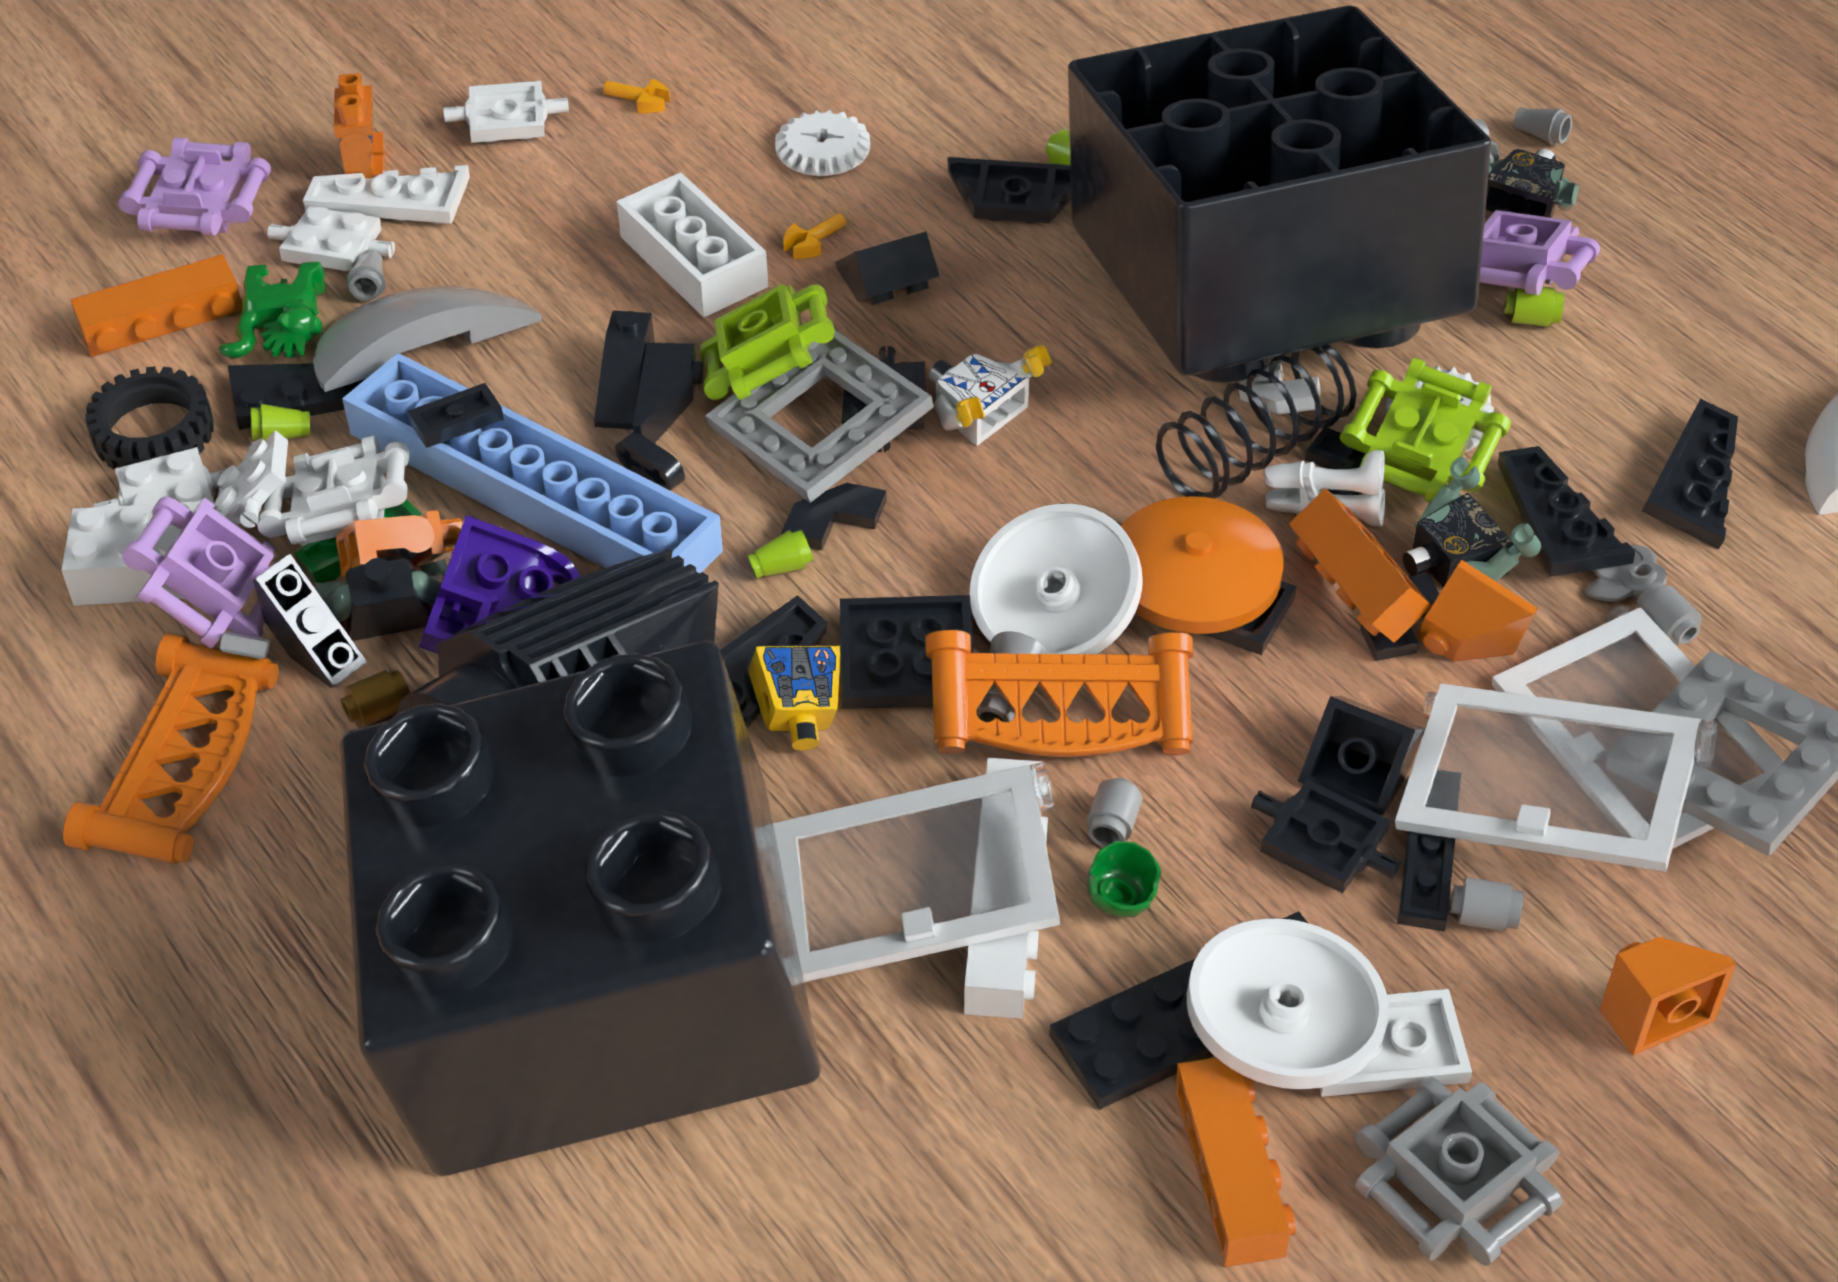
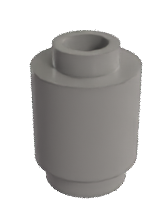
[1637,582,1702,645]
[1086,778,1143,847]
[1450,877,1523,932]

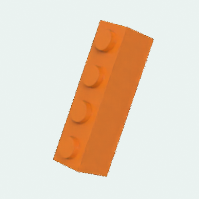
[70,254,242,357]
[1289,488,1432,642]
[1175,1057,1296,1267]

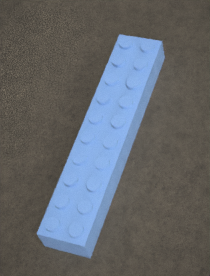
[343,353,723,573]

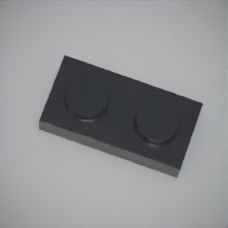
[408,383,504,448]

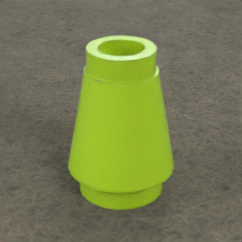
[251,404,310,441]
[747,529,814,579]

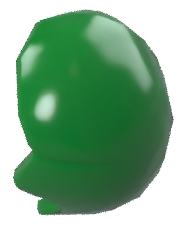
[1087,841,1161,918]

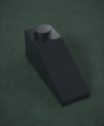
[594,310,655,430]
[633,342,703,443]

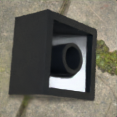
[835,231,940,305]
[1298,696,1425,816]

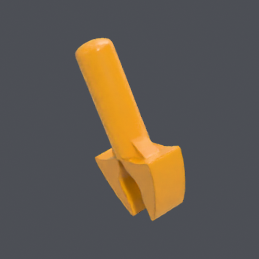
[603,79,670,114]
[783,213,846,259]

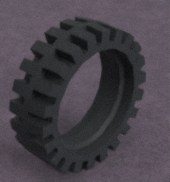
[85,366,214,469]

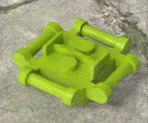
[699,283,835,401]
[1340,357,1511,503]

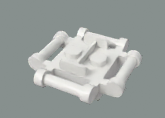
[257,435,410,546]

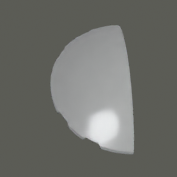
[313,286,542,392]

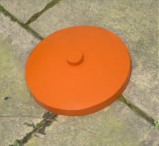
[1121,496,1284,634]

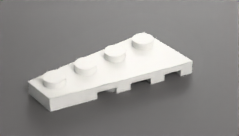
[303,165,470,224]

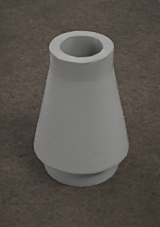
[1514,107,1572,145]
[346,250,386,301]

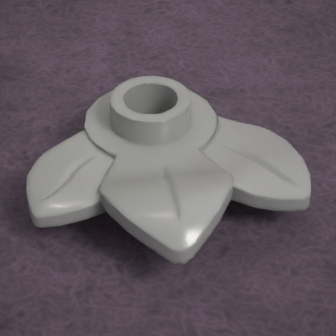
[1585,545,1667,602]

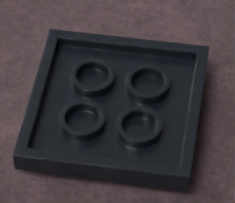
[840,595,973,709]

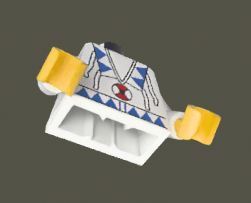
[929,345,1053,446]

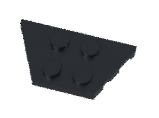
[947,157,1071,223]

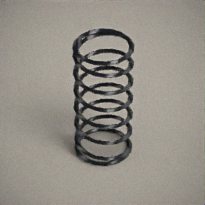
[1156,345,1357,499]

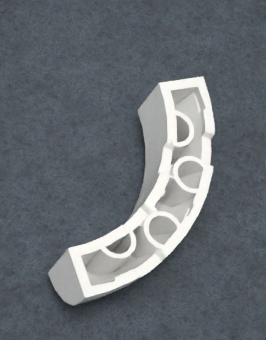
[1804,394,1838,515]

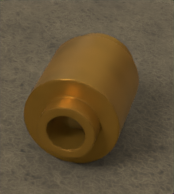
[340,670,410,727]

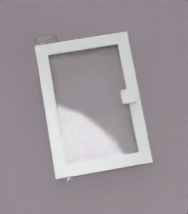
[1492,606,1784,849]
[1395,684,1717,872]
[773,762,1061,982]

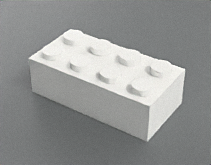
[617,172,768,318]

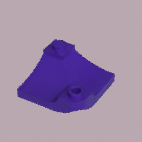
[418,515,580,654]

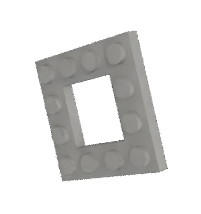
[705,329,934,503]
[1607,650,1838,856]

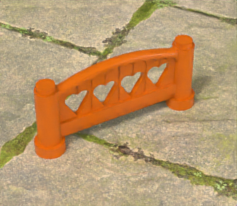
[925,630,1193,757]
[63,632,279,864]

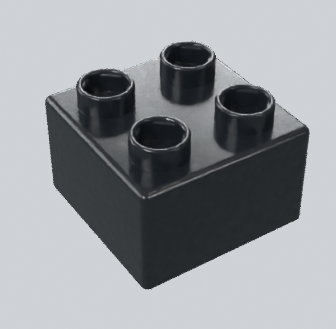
[1068,5,1491,383]
[340,641,821,1176]

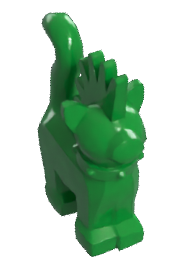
[218,262,327,359]

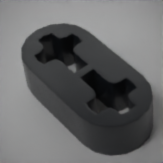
[615,432,685,491]

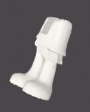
[1265,450,1385,527]

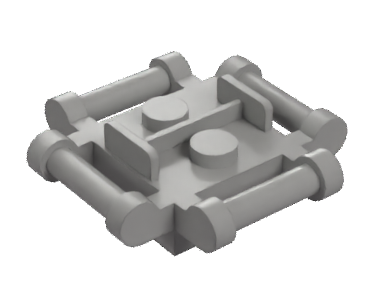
[1355,1077,1563,1266]

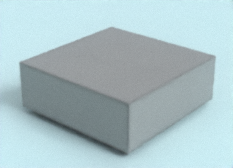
[220,631,271,659]

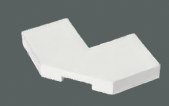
[1239,363,1321,415]

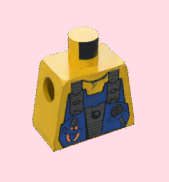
[748,646,840,751]

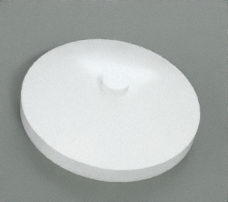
[970,504,1143,654]
[1187,919,1389,1089]

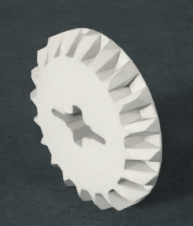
[775,109,870,176]

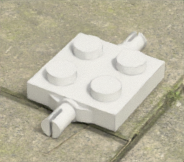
[443,81,569,143]
[267,207,395,272]
[215,430,288,528]
[93,447,226,510]

